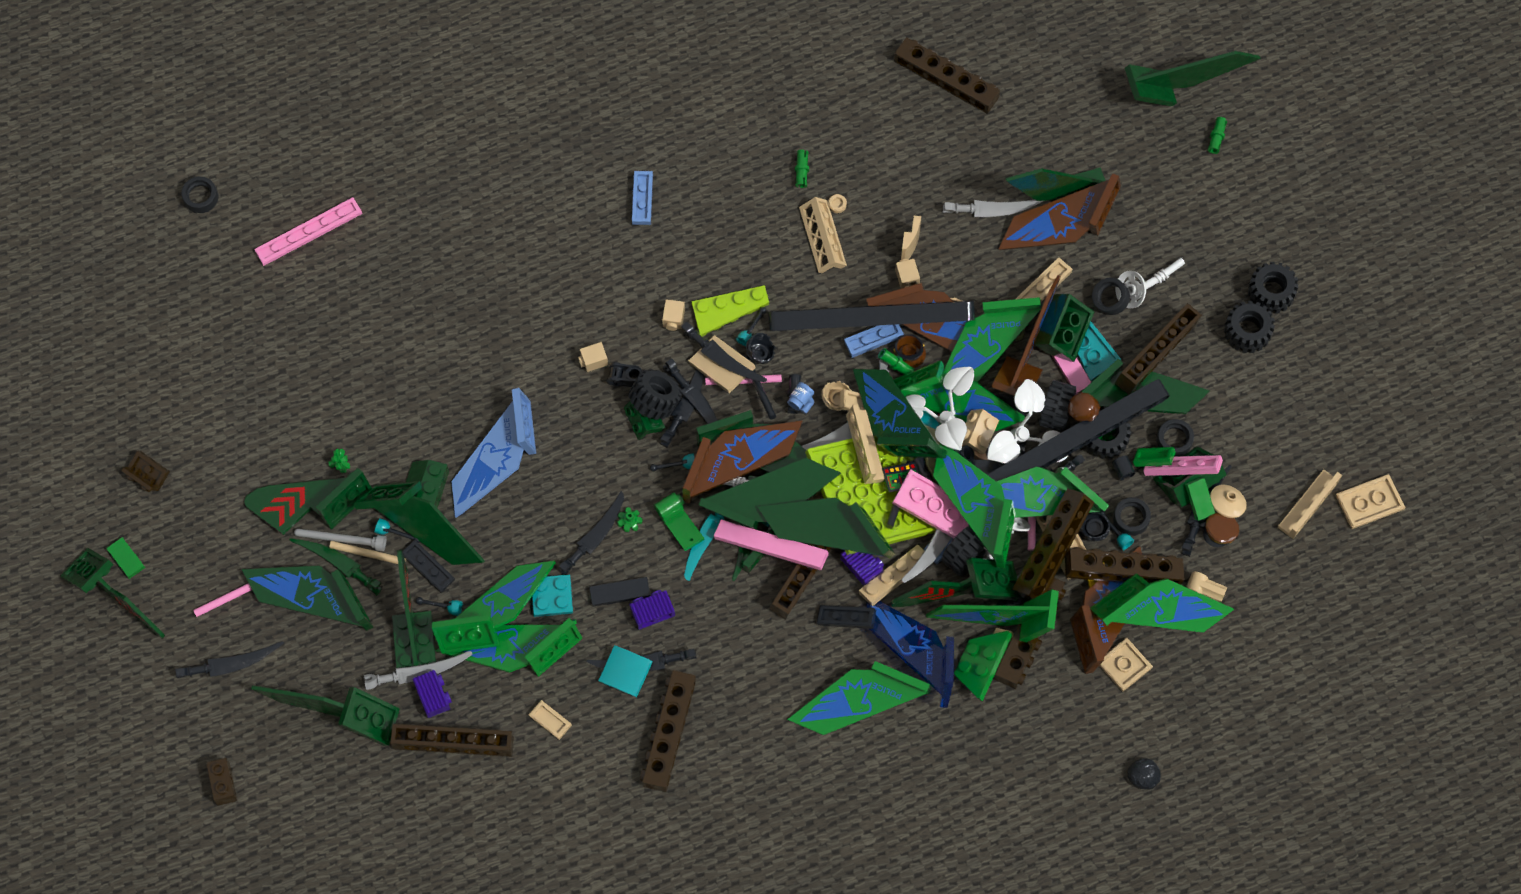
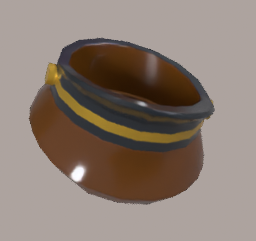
[893,334,926,368]
[1203,513,1239,547]

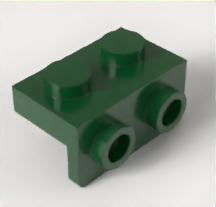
[624,401,665,440]

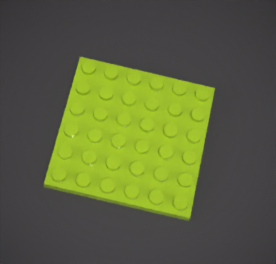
[805,436,936,555]

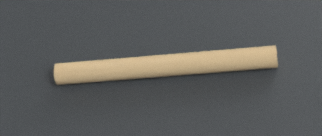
[329,541,406,564]

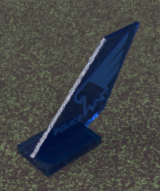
[866,601,954,708]

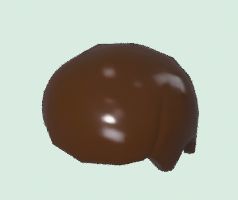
[1068,392,1100,422]

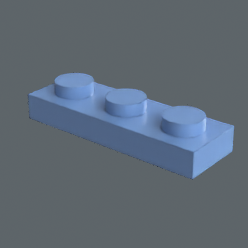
[632,171,653,225]
[844,324,904,358]

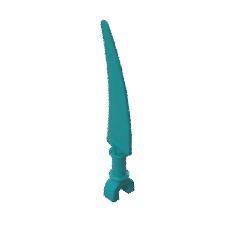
[684,513,725,581]

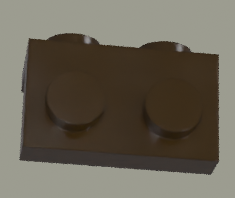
[121,451,170,492]

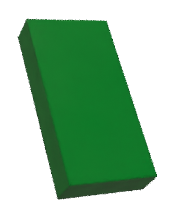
[1133,447,1176,467]
[1185,477,1215,521]
[106,537,145,579]

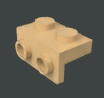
[962,409,999,454]

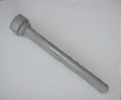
[294,529,386,551]

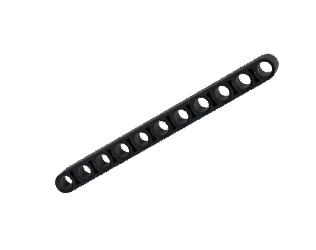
[768,301,975,331]
[987,379,1170,481]

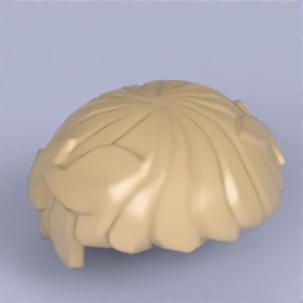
[822,381,852,411]

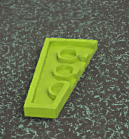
[692,285,769,336]

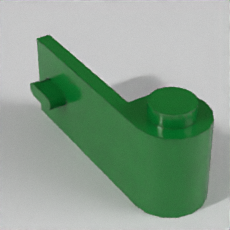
[654,493,705,551]

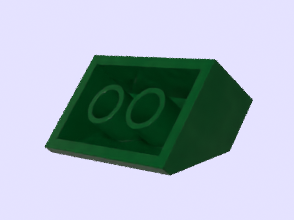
[1034,294,1094,362]
[1153,446,1227,507]
[406,460,449,509]

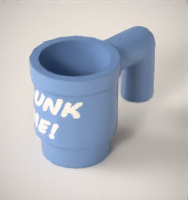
[787,382,814,414]

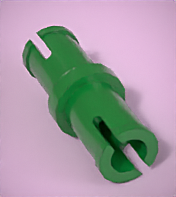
[1208,117,1227,154]
[795,149,809,188]
[878,348,914,375]

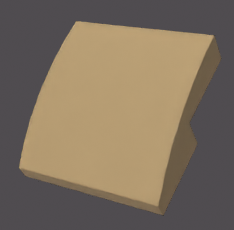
[901,216,921,260]

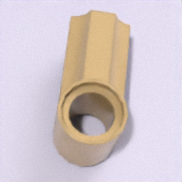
[1186,571,1227,602]

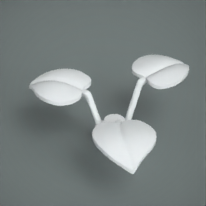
[906,367,974,450]
[987,379,1068,463]

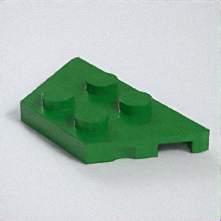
[954,631,1012,702]

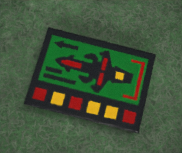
[882,462,919,492]

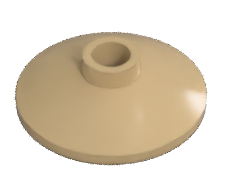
[1210,485,1246,518]

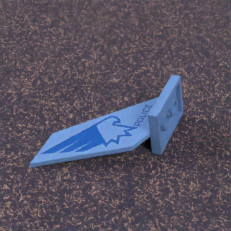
[452,388,536,518]

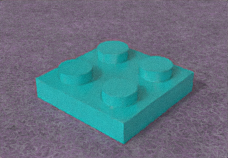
[533,575,573,617]

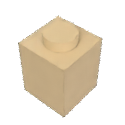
[895,259,920,289]
[662,299,685,331]
[578,342,608,372]

